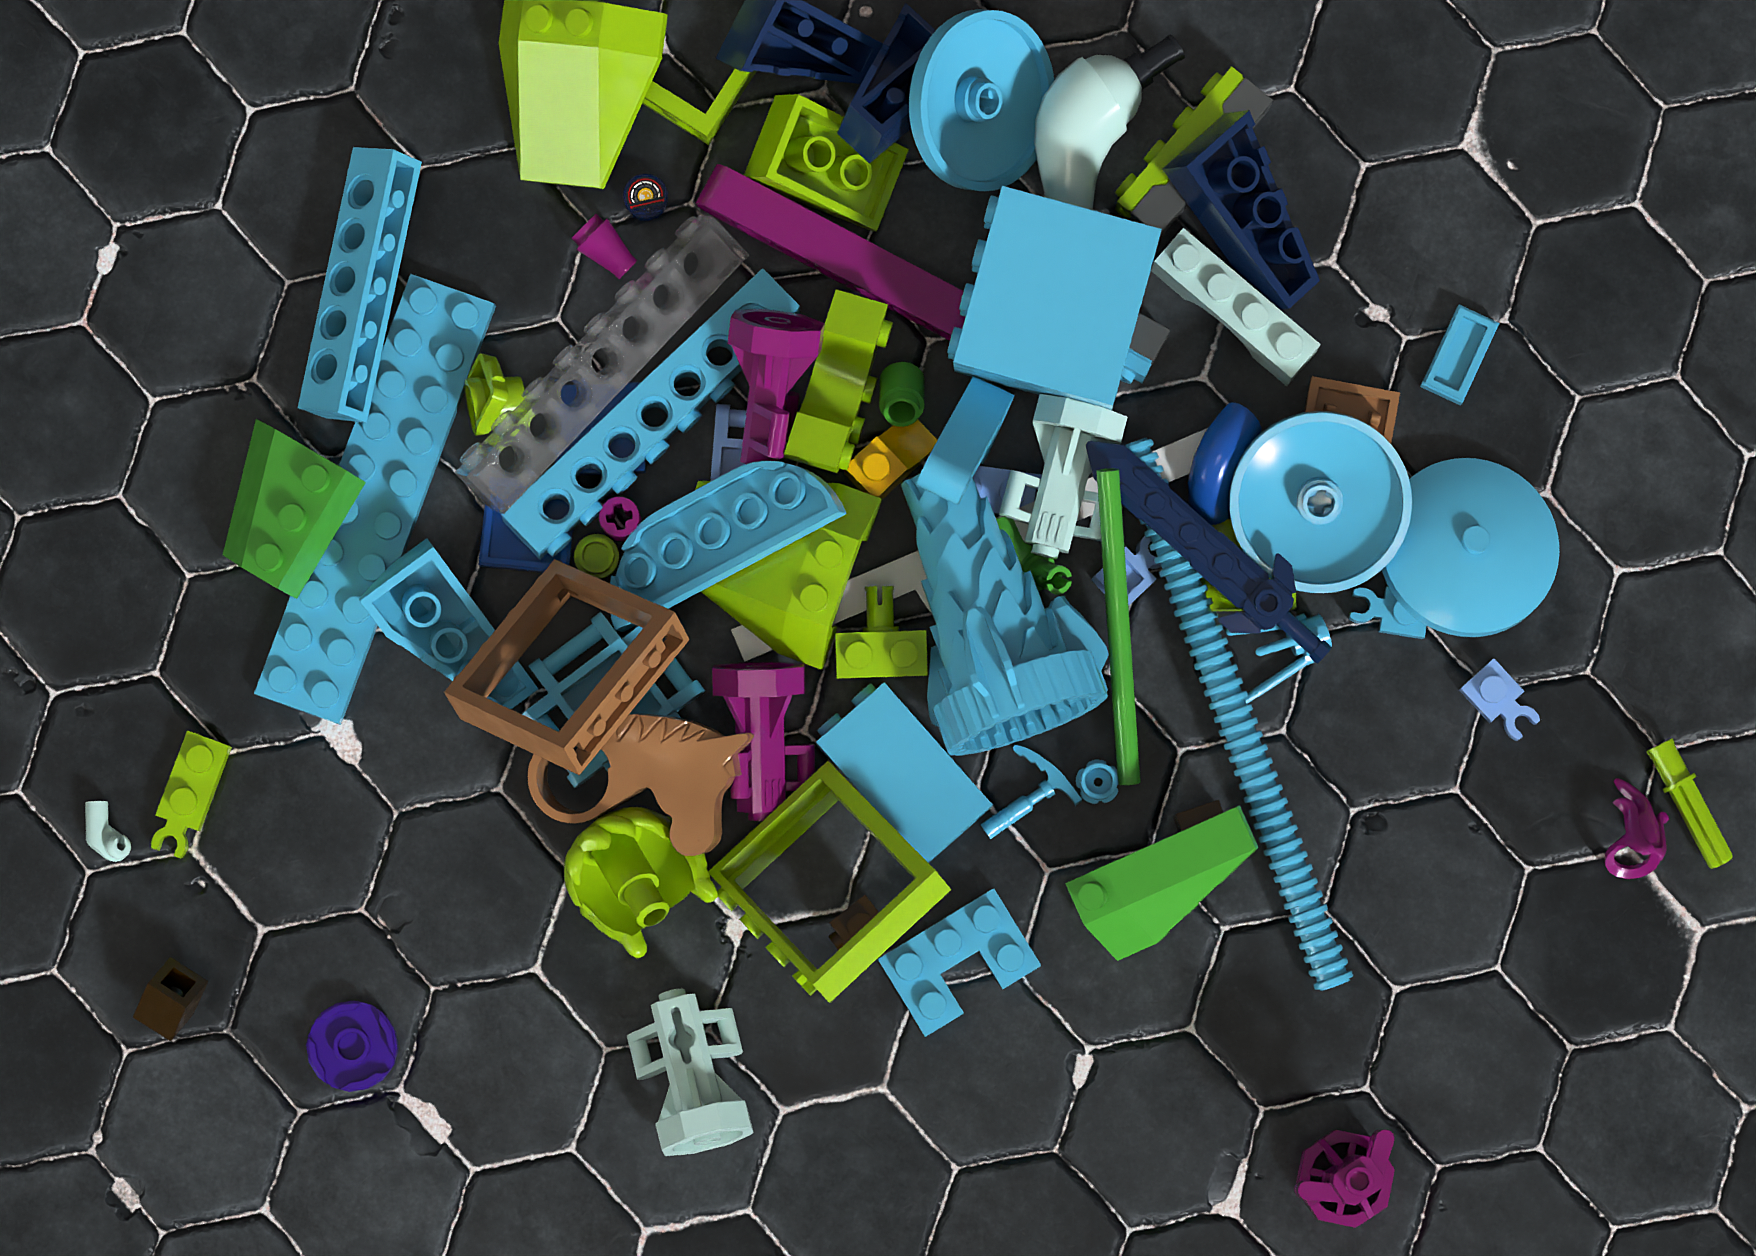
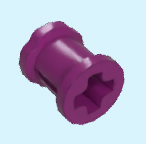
[599,497,642,542]

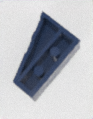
[716,0,883,84]
[837,3,936,163]

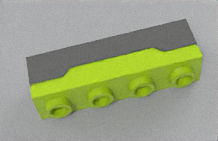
[1115,66,1273,240]

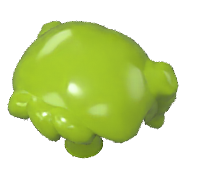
[564,807,718,958]

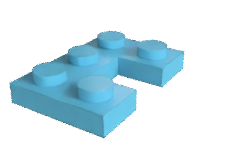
[878,888,1041,1037]

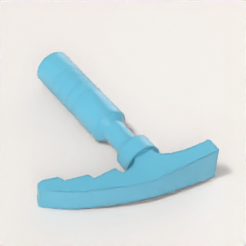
[980,745,1082,839]

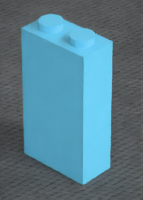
[816,682,993,863]

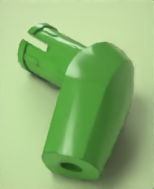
[996,517,1072,595]

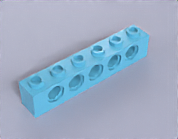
[298,147,422,423]

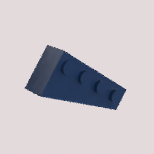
[1162,110,1320,309]

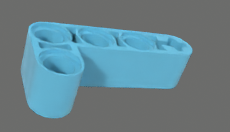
[916,376,1015,505]

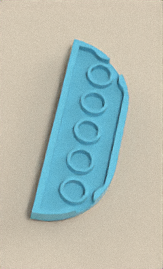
[610,461,847,632]

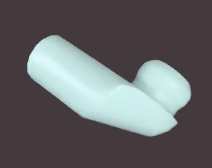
[85,801,131,862]

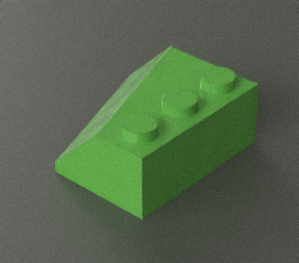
[223,419,366,599]

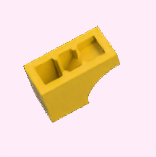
[844,419,937,500]

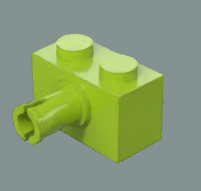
[835,586,928,678]

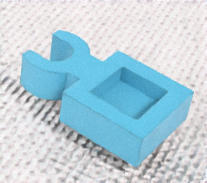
[1348,586,1427,639]

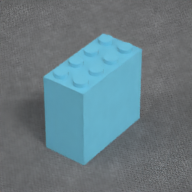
[947,186,1162,410]

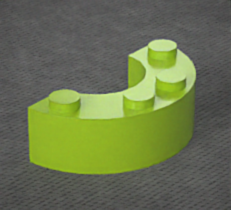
[784,289,893,473]

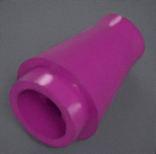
[571,213,638,279]

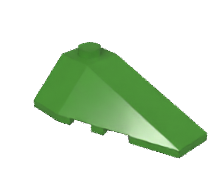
[1065,806,1259,961]

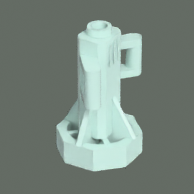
[999,394,1128,559]
[627,988,754,1156]

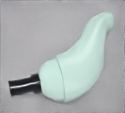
[1034,34,1185,210]

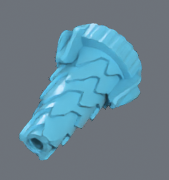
[901,474,1109,756]

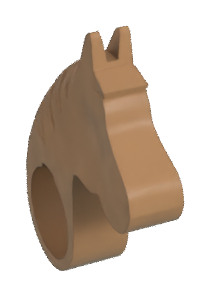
[528,713,754,856]

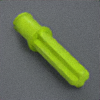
[1646,738,1732,869]

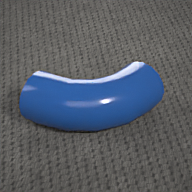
[1188,402,1262,525]

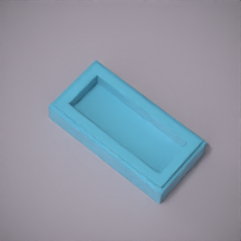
[1420,305,1499,406]

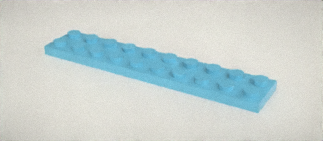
[254,274,496,725]

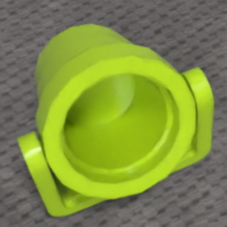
[464,353,528,436]

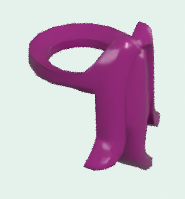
[1605,778,1669,879]

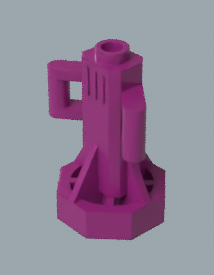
[727,309,825,464]
[712,662,815,821]
[1294,1129,1395,1228]

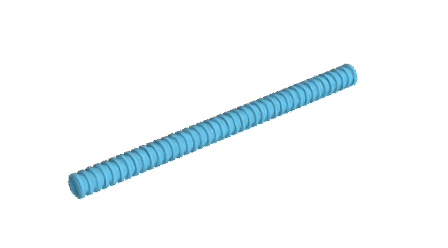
[1125,438,1353,991]

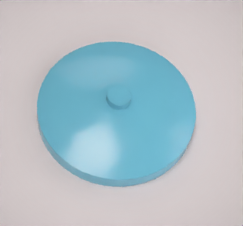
[909,9,1054,191]
[1229,411,1412,593]
[1382,458,1559,637]

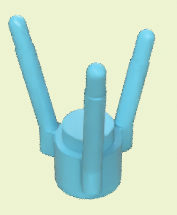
[1225,613,1332,704]

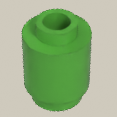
[879,362,925,427]

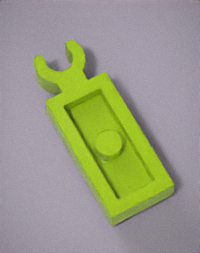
[151,731,232,859]

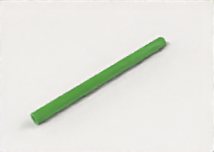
[1096,468,1141,785]

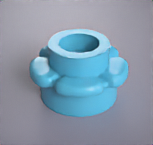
[1076,759,1119,804]

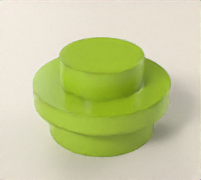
[574,534,619,579]

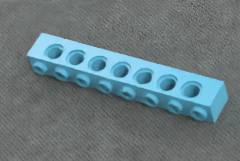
[501,268,800,560]

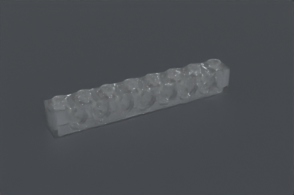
[455,215,749,514]

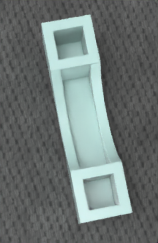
[1151,228,1321,386]

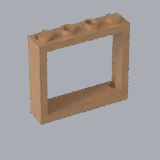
[444,559,690,775]

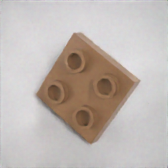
[1304,376,1400,443]

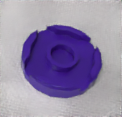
[306,1000,399,1092]

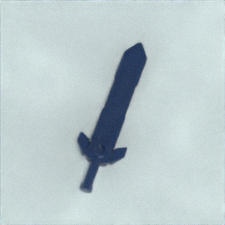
[1086,441,1332,664]

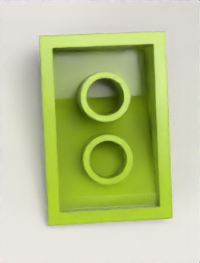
[744,94,909,231]

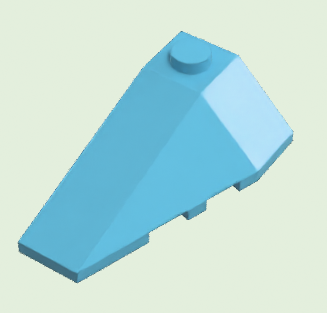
[359,538,538,709]

